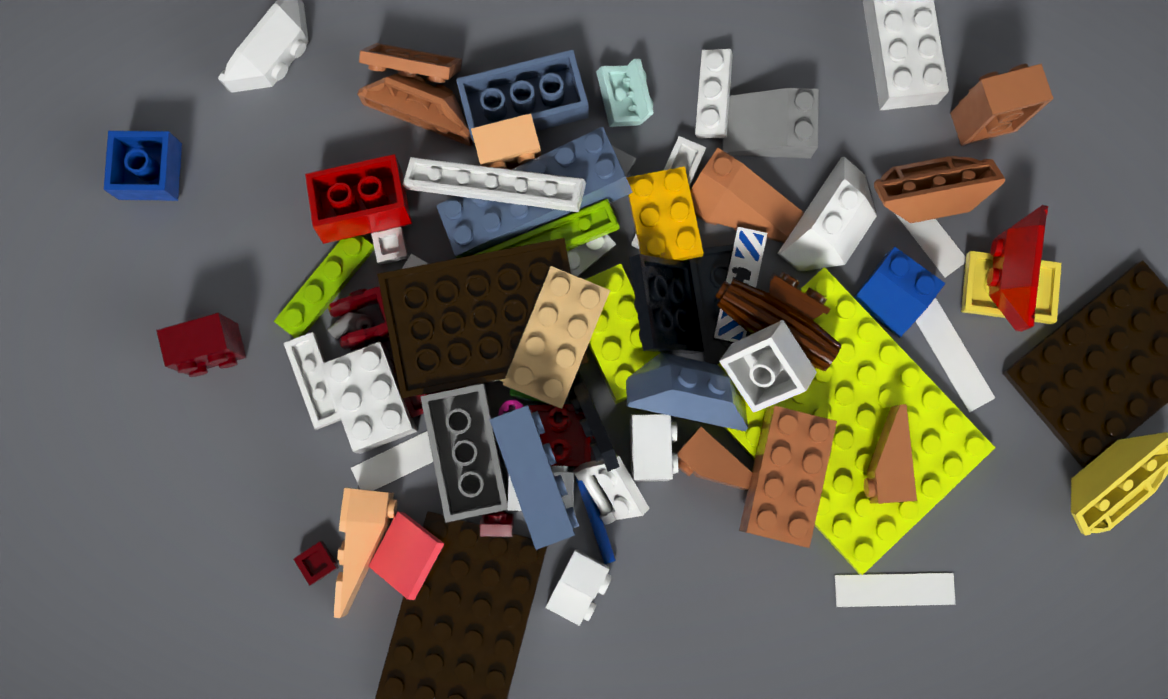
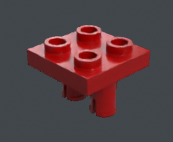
[528,404,591,467]

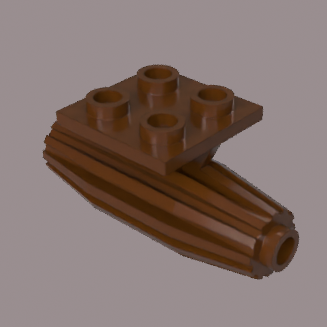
[715,271,842,371]

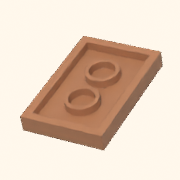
[359,43,462,83]

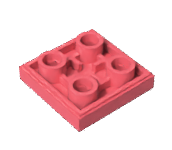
[368,511,444,600]

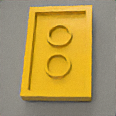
[626,166,704,261]

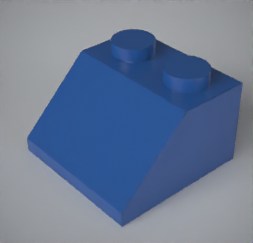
[854,247,945,338]

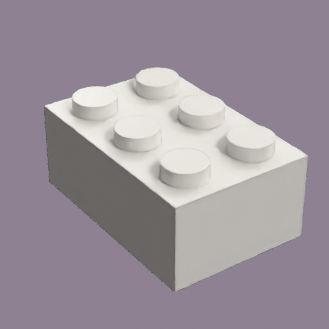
[321,342,418,454]

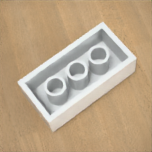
[863,0,949,110]

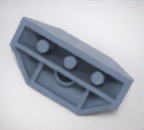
[626,352,748,432]

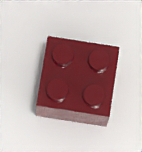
[156,313,246,377]

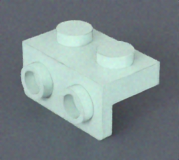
[596,59,653,127]

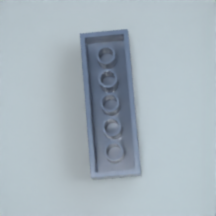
[436,126,633,258]

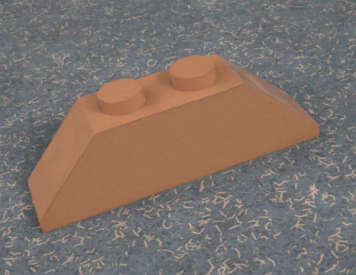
[357,73,473,147]
[874,156,1005,223]

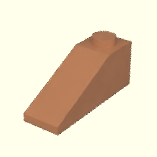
[864,404,917,504]
[676,427,753,491]

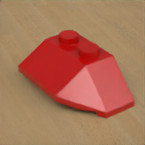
[987,205,1048,332]

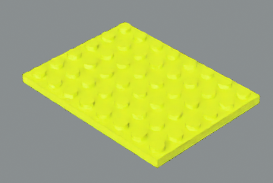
[718,267,995,575]

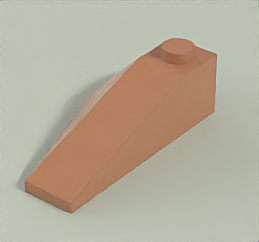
[690,148,804,243]

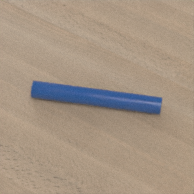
[575,476,616,565]

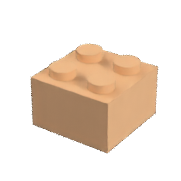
[471,113,541,170]

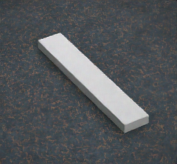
[402,157,586,212]

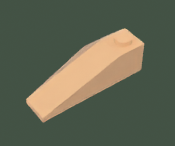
[334,488,397,618]

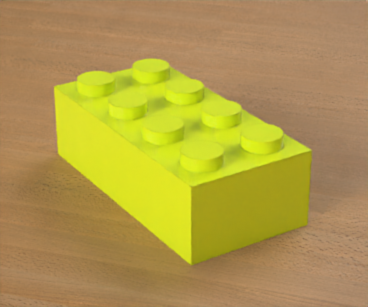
[585,264,660,405]

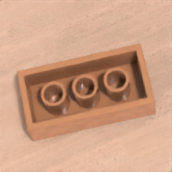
[739,406,837,548]

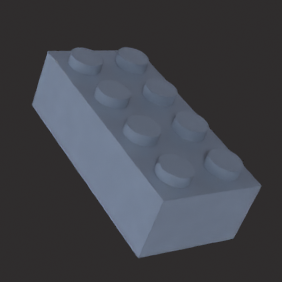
[456,50,589,147]
[489,405,579,550]

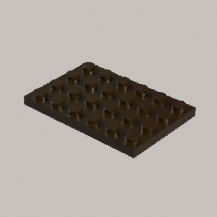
[377,238,588,398]
[1002,260,1168,468]
[375,511,547,699]

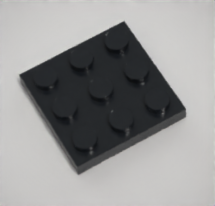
[629,254,703,354]

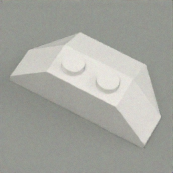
[218,0,309,93]
[777,157,877,271]

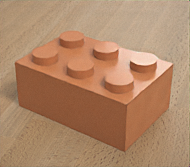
[950,64,1054,146]

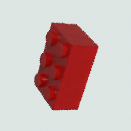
[305,154,412,244]

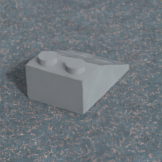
[722,88,819,159]

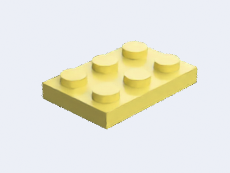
[961,251,1062,324]

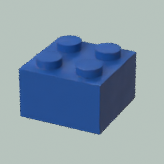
[104,131,182,201]

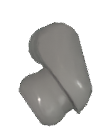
[327,312,373,340]

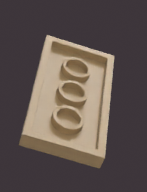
[503,266,610,409]

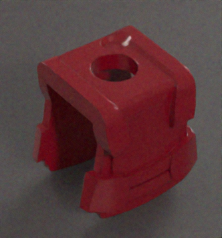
[328,286,390,351]

